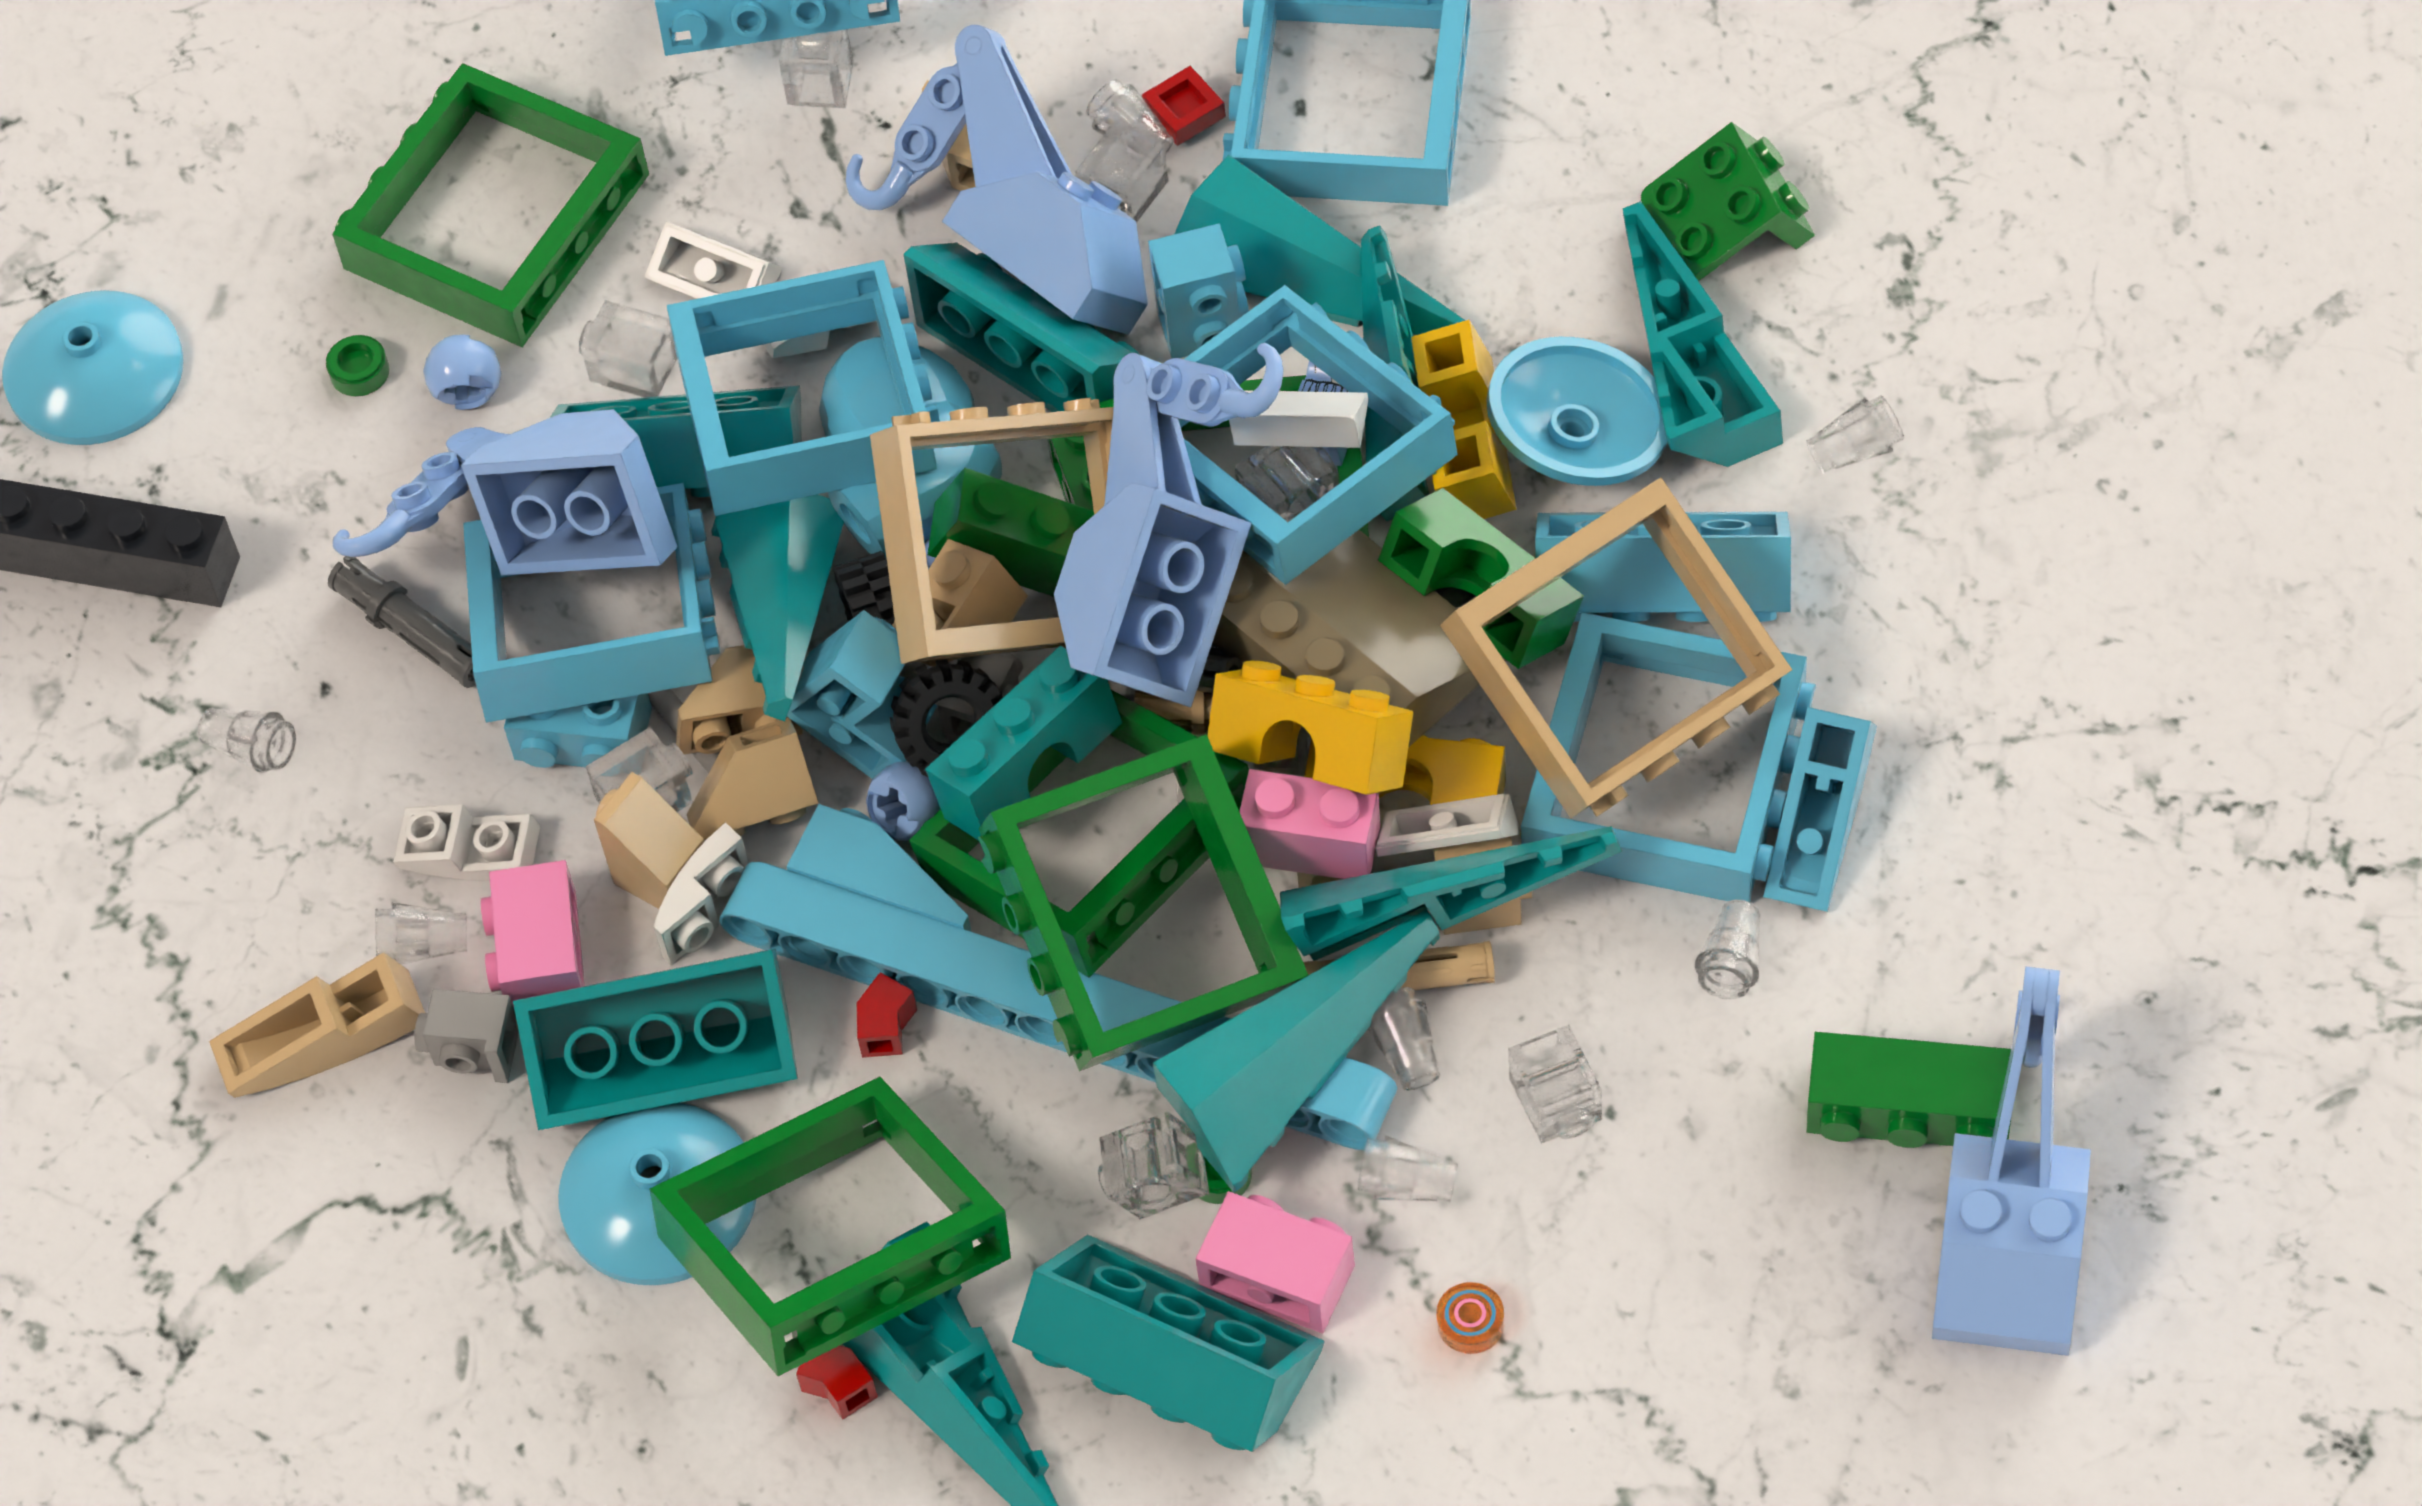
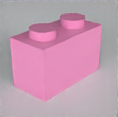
[1239,769,1381,879]
[481,860,585,1007]
[1196,1191,1355,1334]

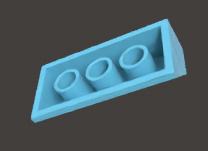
[1535,512,1791,622]

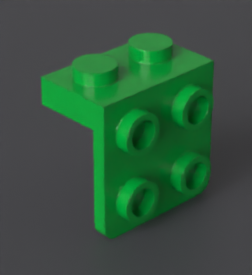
[1641,122,1815,281]

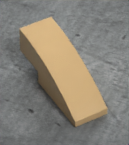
[209,952,425,1098]

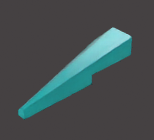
[1174,155,1466,335]
[1622,201,1783,467]
[1361,225,1436,522]
[711,494,844,722]
[1280,826,1622,961]
[1153,910,1440,1192]
[843,1221,1058,1506]

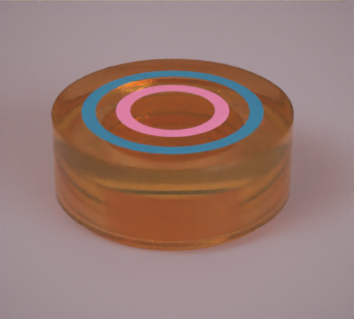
[1436,1282,1505,1354]

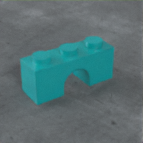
[925,646,1122,840]

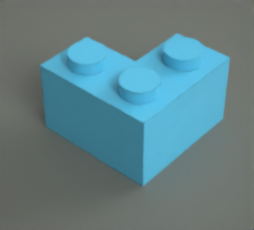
[787,610,937,779]

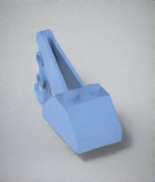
[845,25,1148,335]
[1054,343,1283,707]
[333,409,677,575]
[1932,966,2091,1356]

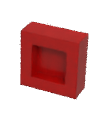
[1142,65,1226,146]

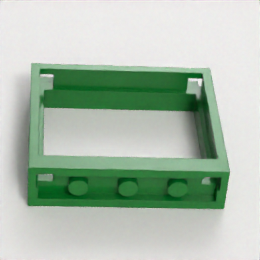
[332,63,649,348]
[909,689,1249,978]
[978,734,1309,1072]
[649,1076,1011,1376]

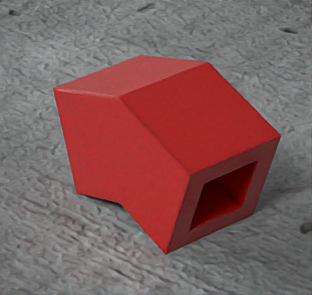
[856,972,917,1058]
[796,1345,878,1420]

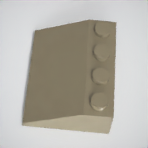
[1212,530,1507,748]

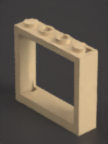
[870,398,1114,664]
[1440,477,1792,818]

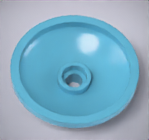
[2,290,184,445]
[1487,336,1667,486]
[558,1103,757,1285]

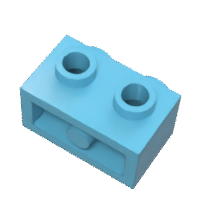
[1148,223,1249,358]
[504,693,652,774]

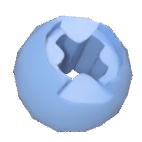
[423,334,502,410]
[866,762,941,841]

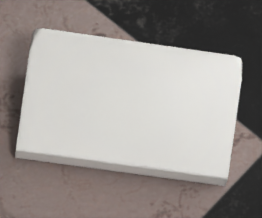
[645,222,783,299]
[1229,391,1369,448]
[1375,793,1520,857]

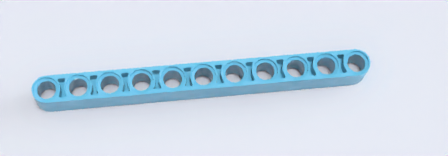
[719,862,1398,1150]

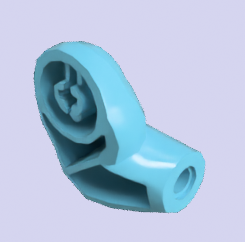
[819,336,1002,559]

